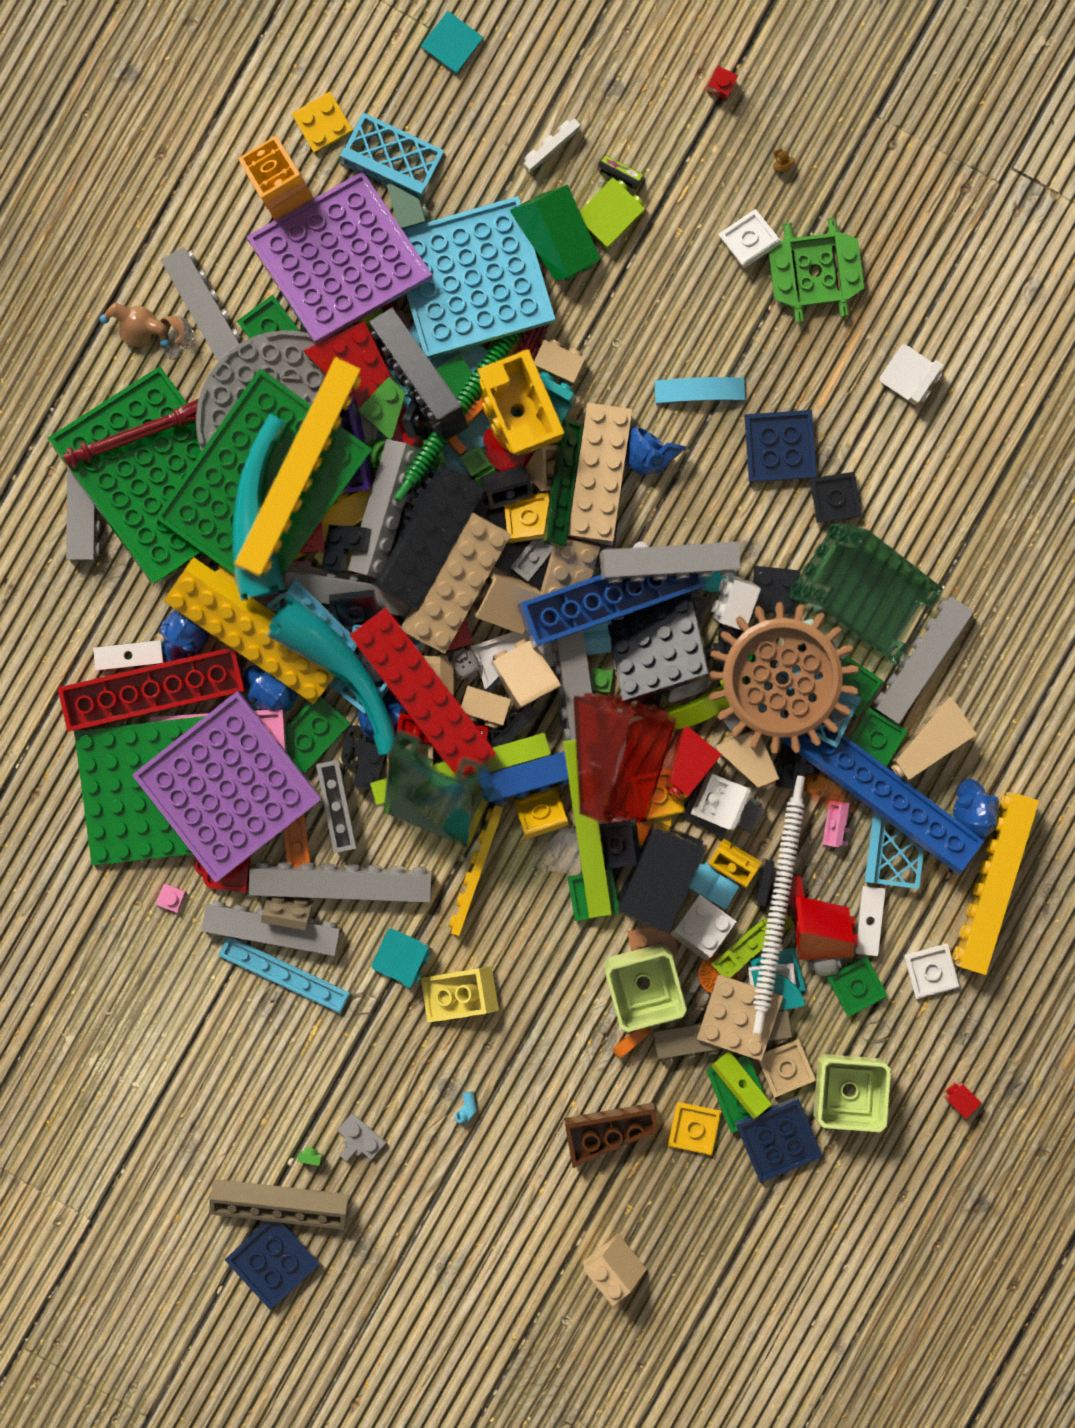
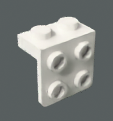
[879,344,943,405]
[691,772,750,831]

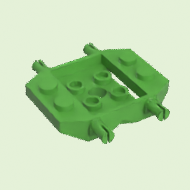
[768,217,864,323]

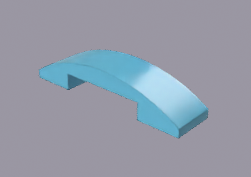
[654,377,745,404]

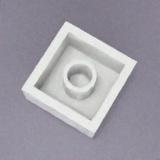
[711,576,761,630]
[670,895,737,961]

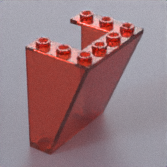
[573,692,676,822]

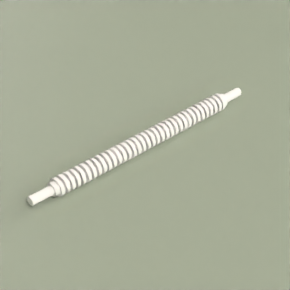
[753,776,805,1034]

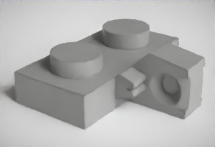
[337,1112,386,1161]

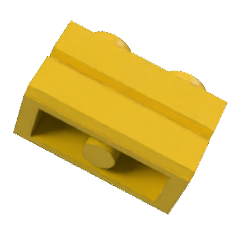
[708,839,762,888]

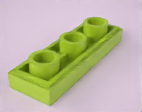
[711,1051,772,1119]

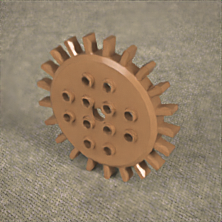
[708,602,858,753]

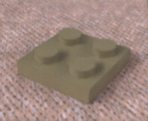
[261,896,313,930]

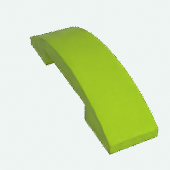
[660,677,748,730]
[711,911,794,978]

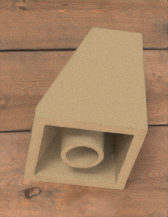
[470,567,542,635]
[491,639,561,710]
[713,730,779,790]
[583,1233,646,1306]

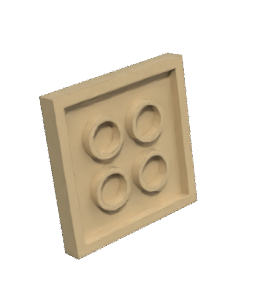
[697,974,783,1061]

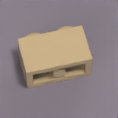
[534,339,585,386]
[461,686,511,728]

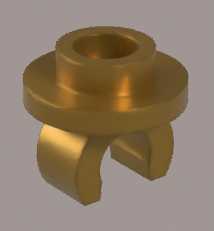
[773,148,795,172]

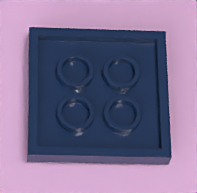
[744,410,816,482]
[735,1096,823,1183]
[225,1221,321,1310]

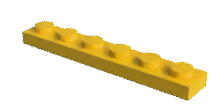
[448,805,504,936]

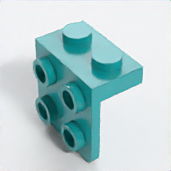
[517,372,577,424]
[372,928,431,988]

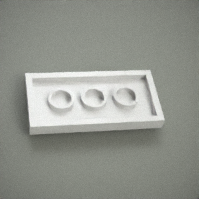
[471,630,557,689]

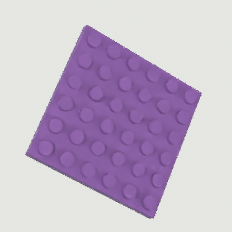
[246,171,433,345]
[132,691,322,883]

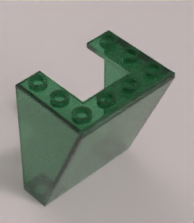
[787,522,943,664]
[384,730,495,848]

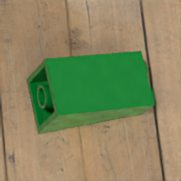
[510,184,600,281]

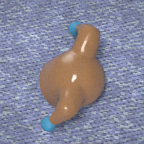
[100,303,170,347]

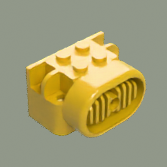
[477,350,564,455]

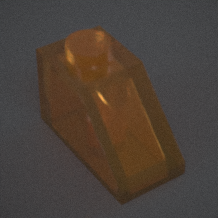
[803,772,847,802]

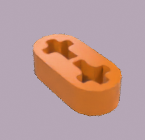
[612,1027,651,1059]

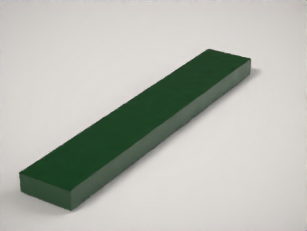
[542,417,584,549]

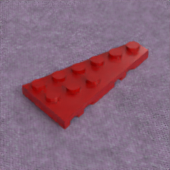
[303,321,423,447]

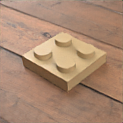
[758,1038,816,1098]

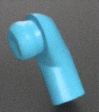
[455,1091,477,1124]

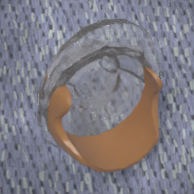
[160,315,194,360]

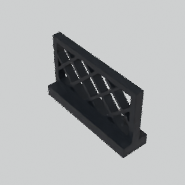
[475,676,538,777]

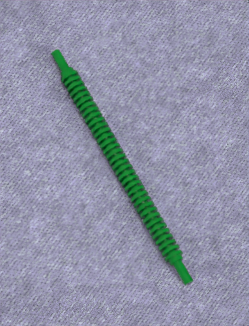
[394,332,522,503]

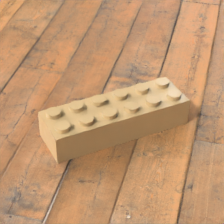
[568,403,632,546]
[401,512,511,654]

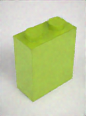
[580,178,645,251]

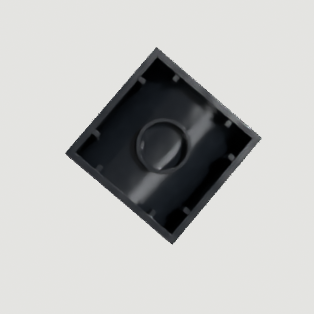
[618,819,706,934]

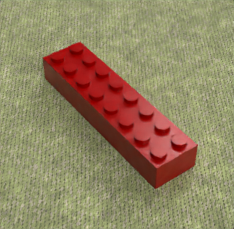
[349,607,497,781]
[57,647,247,732]

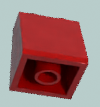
[665,726,722,801]
[794,896,858,960]

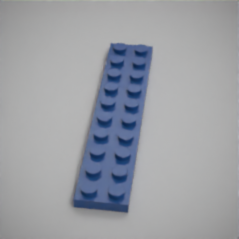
[779,723,984,875]

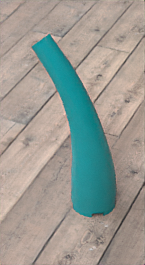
[232,414,288,601]
[266,596,399,755]

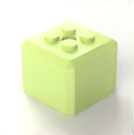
[603,943,687,1032]
[813,1054,891,1132]

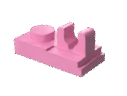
[822,800,850,847]

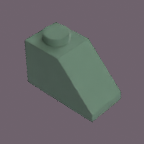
[387,184,429,230]

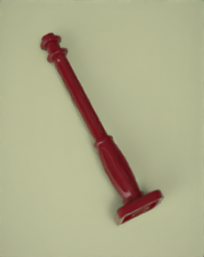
[63,398,199,469]

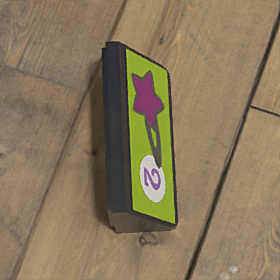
[597,155,644,190]

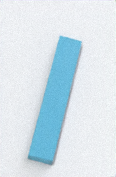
[218,936,350,1013]

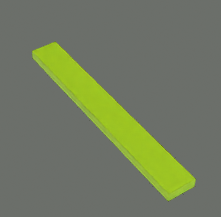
[370,733,551,805]
[563,738,612,918]

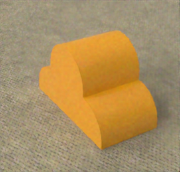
[238,136,314,220]

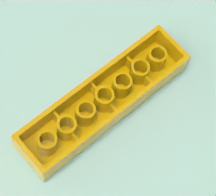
[163,557,335,704]
[952,792,1039,975]

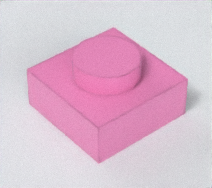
[156,883,186,913]

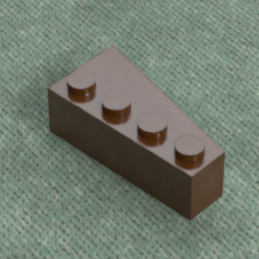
[564,1103,658,1168]

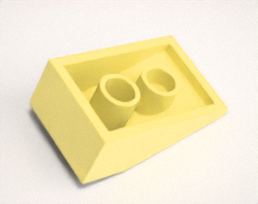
[421,966,499,1022]

